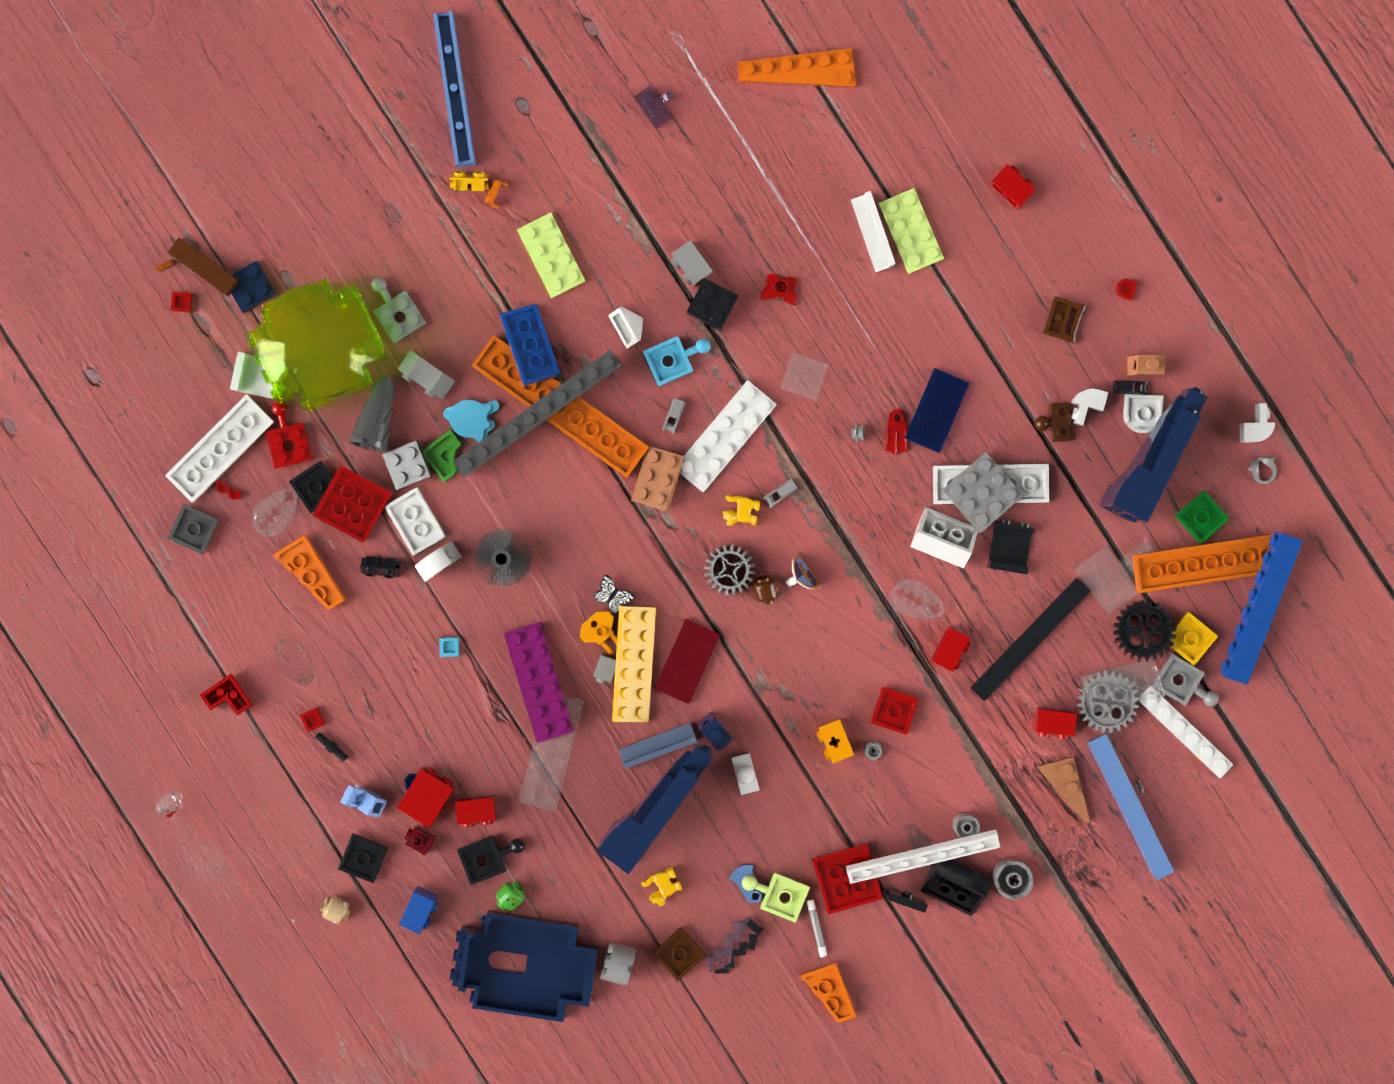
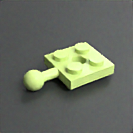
[742,872,810,923]

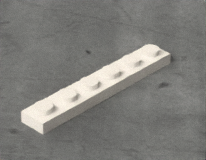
[1137,685,1233,779]

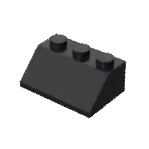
[920,859,992,916]

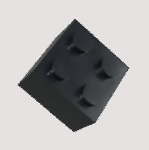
[686,278,738,332]

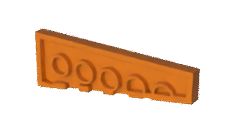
[737,48,856,88]

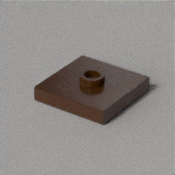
[652,926,706,981]

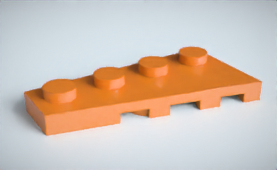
[273,535,346,610]

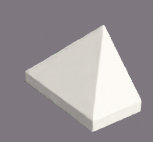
[608,307,643,349]

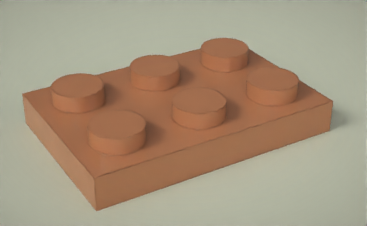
[631,446,684,512]

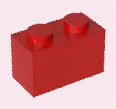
[990,164,1035,210]
[930,627,971,672]
[1033,708,1077,739]
[455,795,497,827]

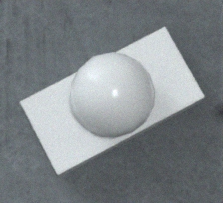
[731,753,760,795]

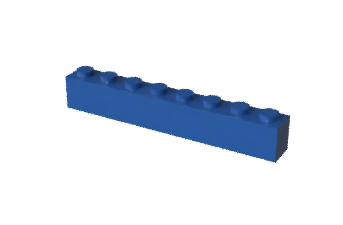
[1221,531,1303,685]

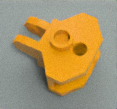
[579,611,617,655]

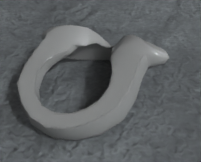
[1248,456,1277,484]

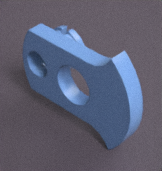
[729,864,764,903]

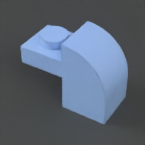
[340,785,388,818]

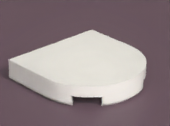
[1123,394,1164,433]

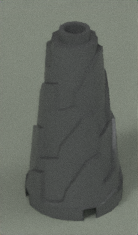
[349,376,395,453]

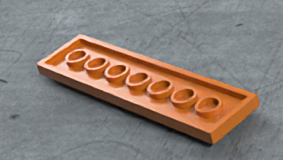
[1132,532,1284,593]

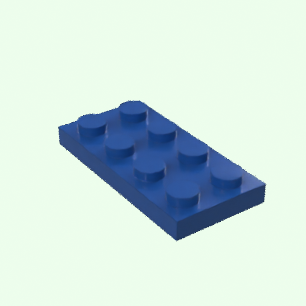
[499,304,561,387]

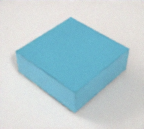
[439,637,460,657]

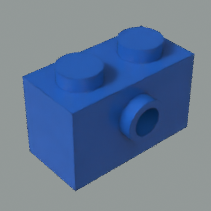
[399,886,439,935]

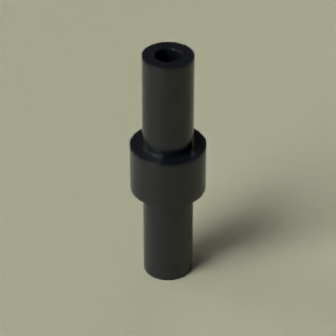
[315,732,349,762]

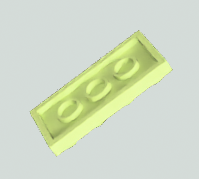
[878,188,944,274]
[517,213,586,299]

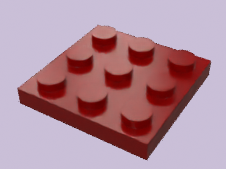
[312,465,391,543]
[812,842,883,915]

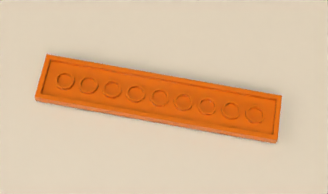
[471,335,649,478]

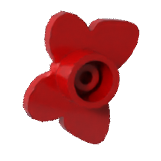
[760,274,797,306]

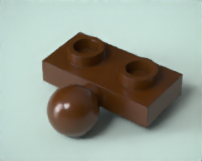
[1035,402,1073,442]

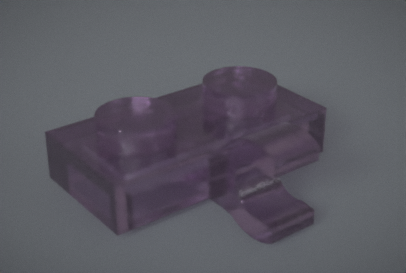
[634,86,674,129]

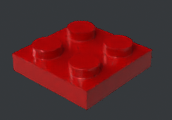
[870,686,919,735]

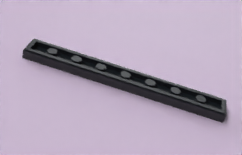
[970,578,1090,701]

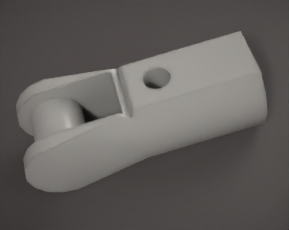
[662,398,686,434]
[763,478,798,508]

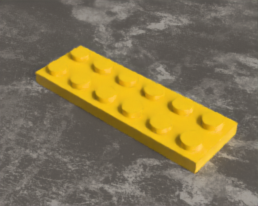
[612,606,656,722]

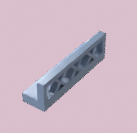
[619,723,697,769]

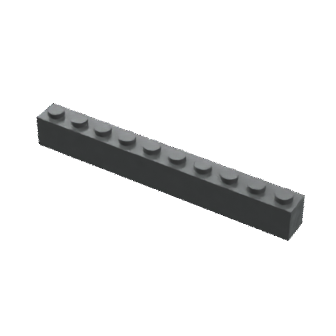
[453,350,623,477]

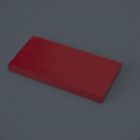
[654,619,721,704]

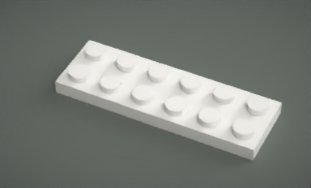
[680,380,777,492]
[165,394,274,503]
[933,464,1049,504]

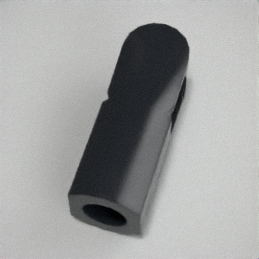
[1113,380,1149,395]

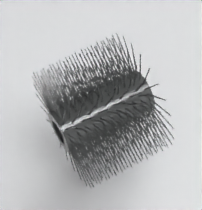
[472,528,532,587]

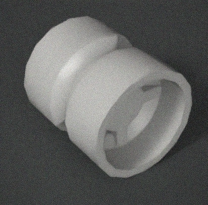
[952,812,980,838]

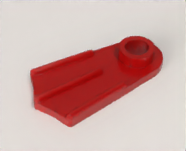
[884,409,908,455]

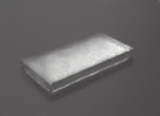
[1080,659,1165,714]

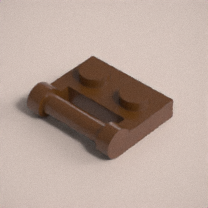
[1042,296,1087,344]

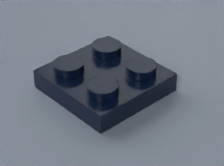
[231,260,277,313]

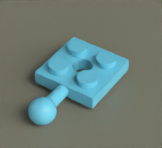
[643,336,711,387]

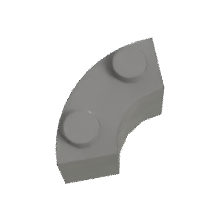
[398,350,455,400]

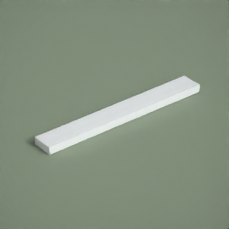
[846,829,1000,884]

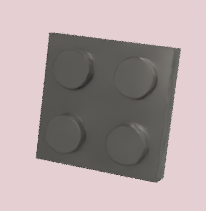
[167,504,220,555]

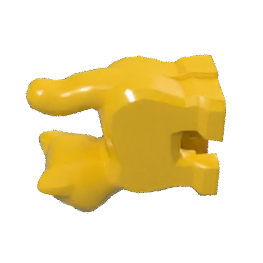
[723,494,760,526]
[641,867,682,906]

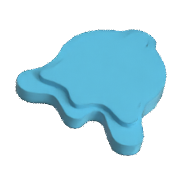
[443,399,500,443]

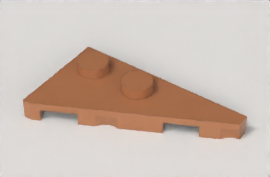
[1037,757,1090,823]

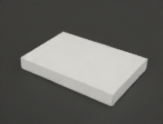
[384,487,447,556]

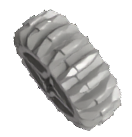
[704,544,755,596]

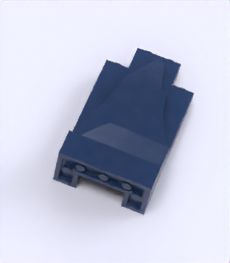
[1099,387,1207,523]
[597,743,713,875]

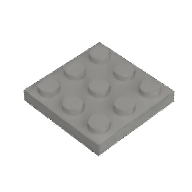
[942,452,1024,533]

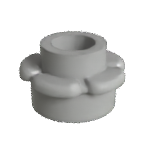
[851,424,865,442]
[864,742,883,760]

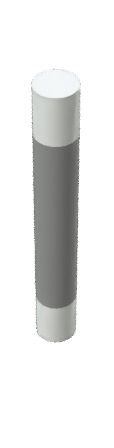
[807,899,827,957]

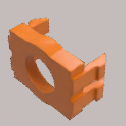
[484,180,508,208]

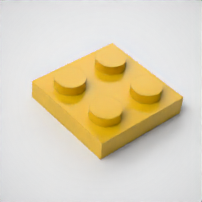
[1169,612,1218,666]

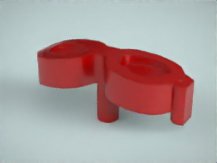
[215,481,242,500]

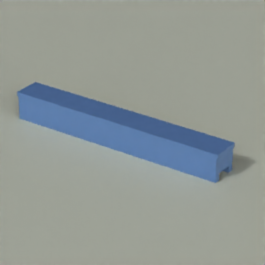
[433,11,476,168]
[1086,733,1174,880]

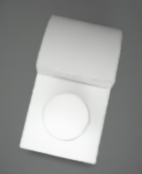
[1071,389,1109,426]
[1240,403,1275,443]
[415,541,462,582]

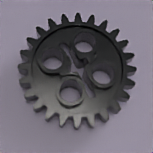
[1113,600,1177,663]

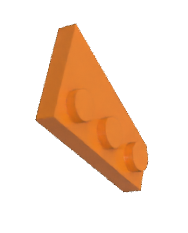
[800,962,857,1023]

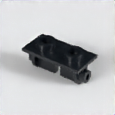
[360,556,401,579]

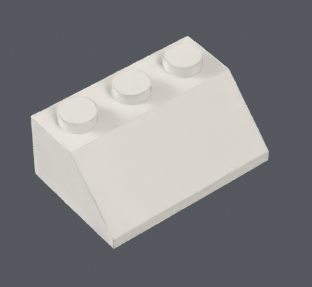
[910,507,978,568]

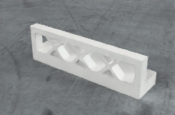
[851,191,895,273]

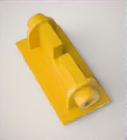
[449,170,490,191]

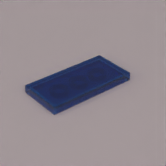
[904,368,969,454]

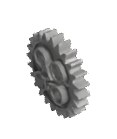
[1076,671,1139,733]

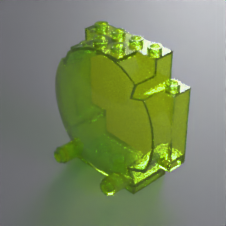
[246,278,387,413]

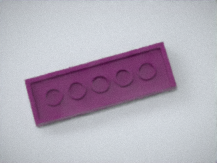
[503,622,574,743]

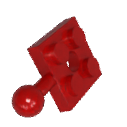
[265,401,313,469]

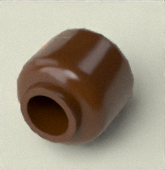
[752,575,779,605]

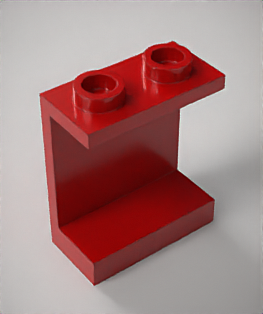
[397,767,455,828]

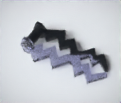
[707,916,763,974]

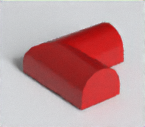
[200,673,253,716]

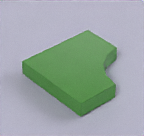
[423,429,463,483]

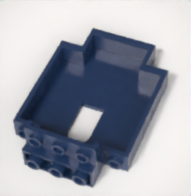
[450,910,599,1022]

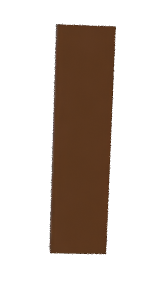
[167,237,239,296]

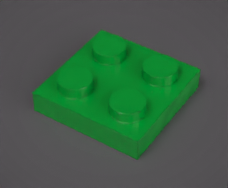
[1174,490,1229,544]

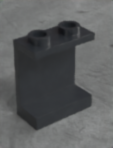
[987,519,1035,574]

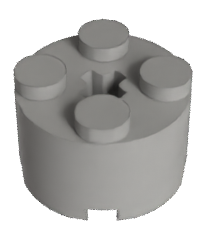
[992,858,1033,900]
[600,941,636,986]

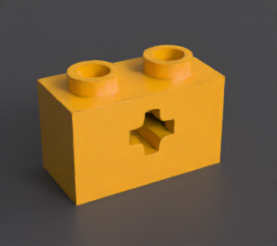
[816,718,854,763]

